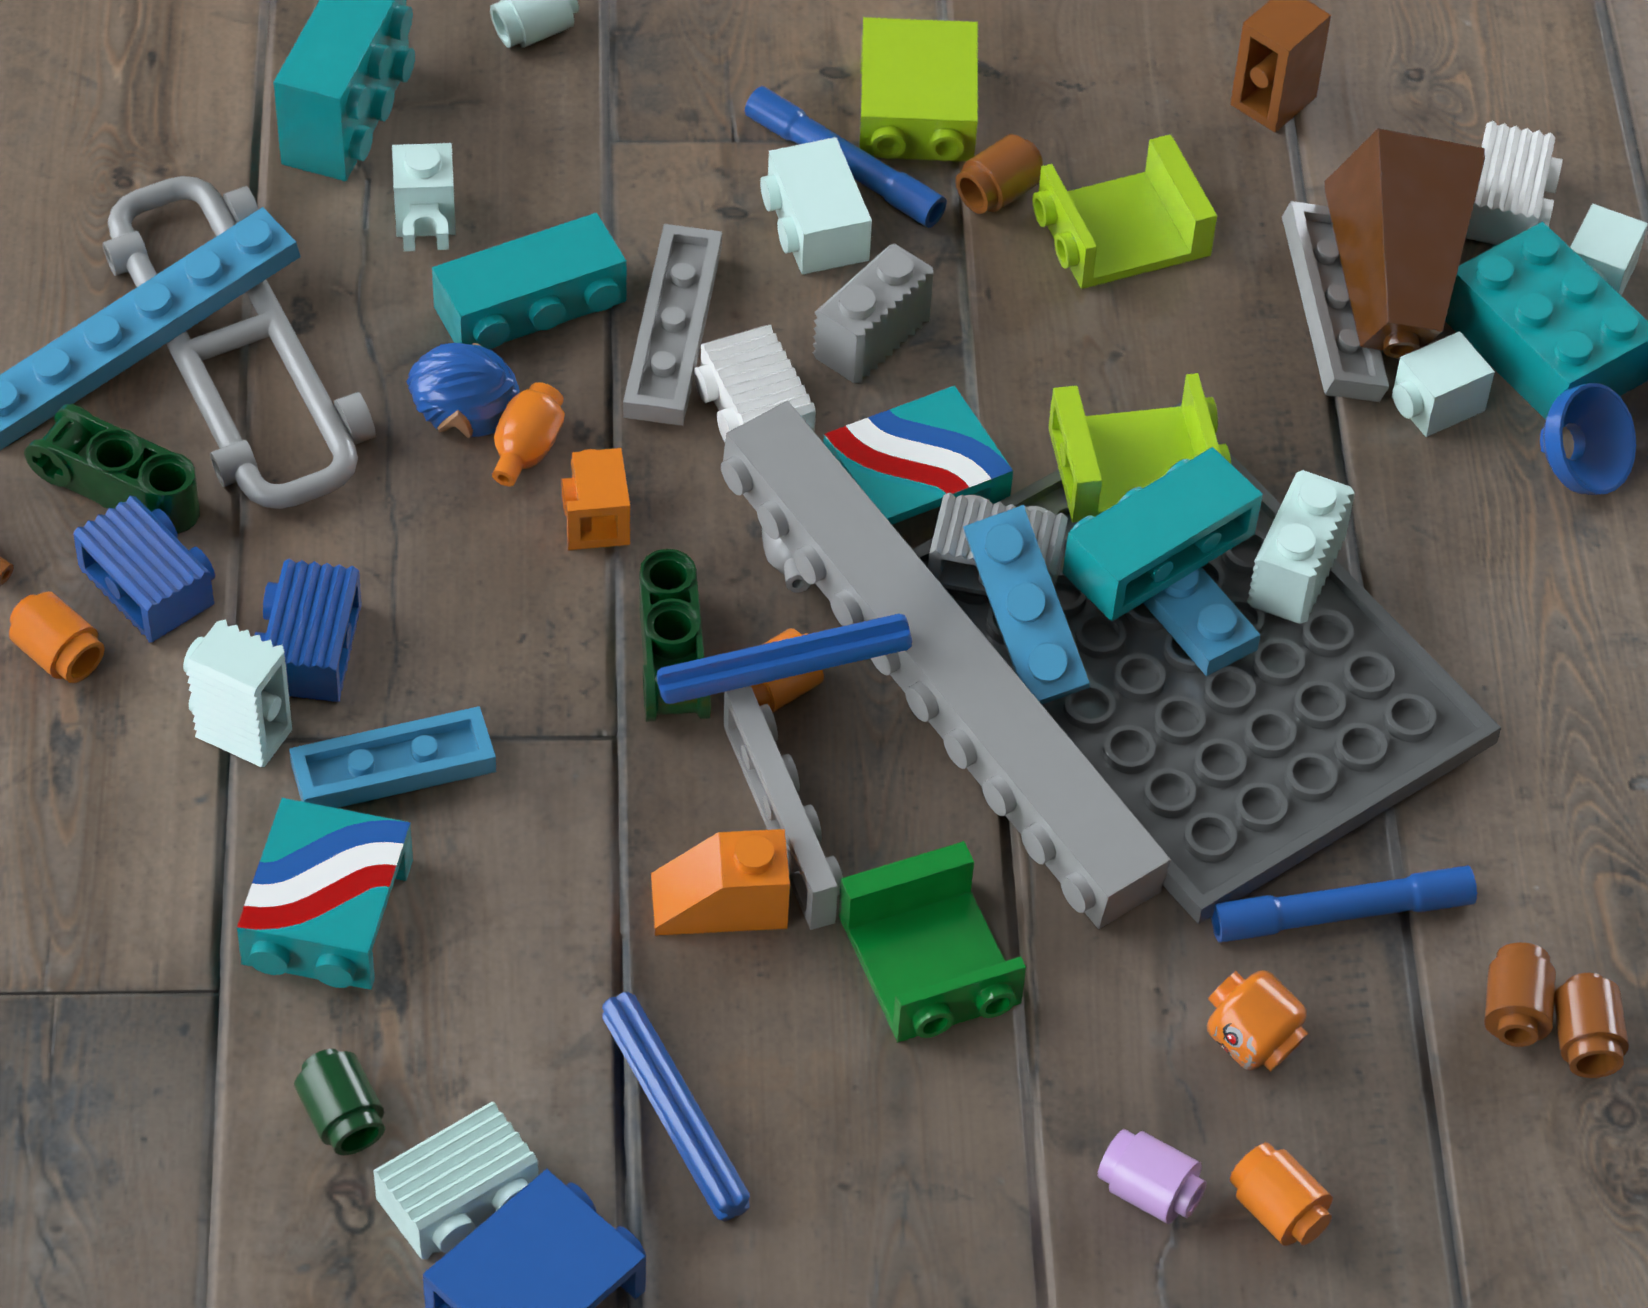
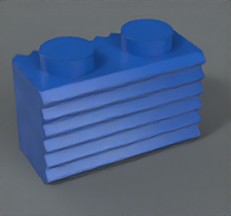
[73,495,215,642]
[254,558,362,702]

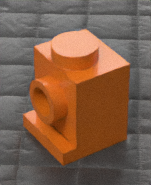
[561,448,630,550]

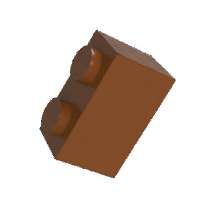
[1230,0,1331,133]

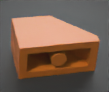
[651,829,790,935]

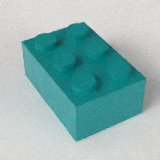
[273,0,415,181]
[1445,221,1648,420]

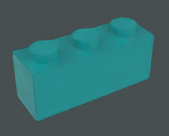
[432,212,627,349]
[1062,447,1263,621]

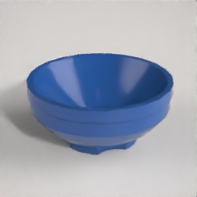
[1540,383,1636,495]

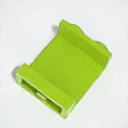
[859,17,978,161]
[1033,134,1217,289]
[1048,373,1231,523]

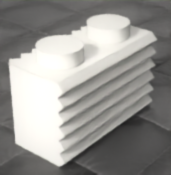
[1466,121,1563,245]
[694,325,816,442]

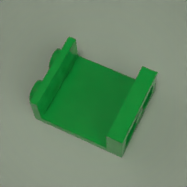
[838,841,1026,1043]

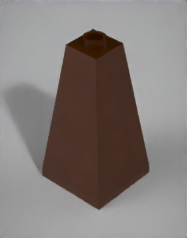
[1325,128,1485,358]

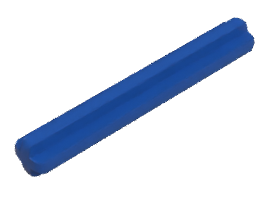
[657,613,912,704]
[602,992,750,1221]

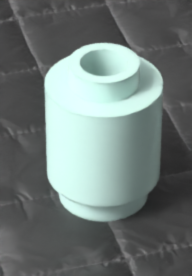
[490,0,579,48]

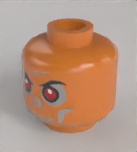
[1207,970,1309,1072]

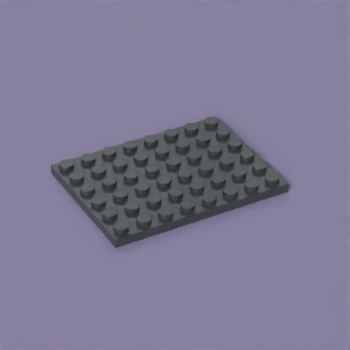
[912,403,1501,924]

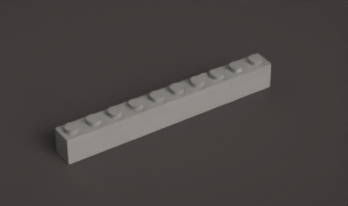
[721,401,1171,929]

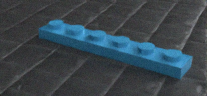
[0,207,301,450]

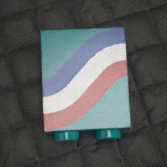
[823,385,1013,525]
[237,798,413,990]

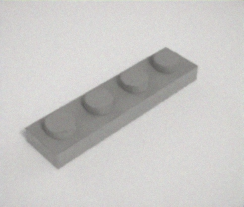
[1282,201,1389,402]
[623,224,722,426]
[724,686,843,930]

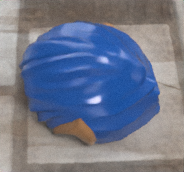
[406,343,520,438]

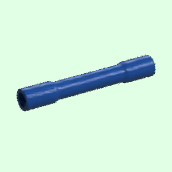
[745,86,947,228]
[1211,865,1477,943]

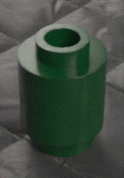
[294,1048,385,1155]

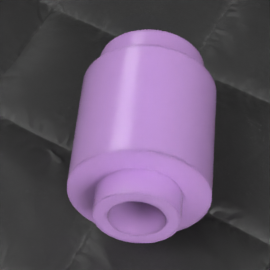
[1098,1129,1206,1224]

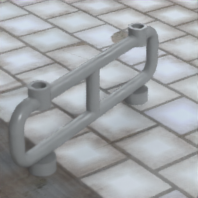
[103,176,376,509]

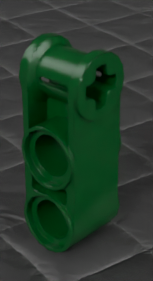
[24,404,200,534]
[639,548,711,722]

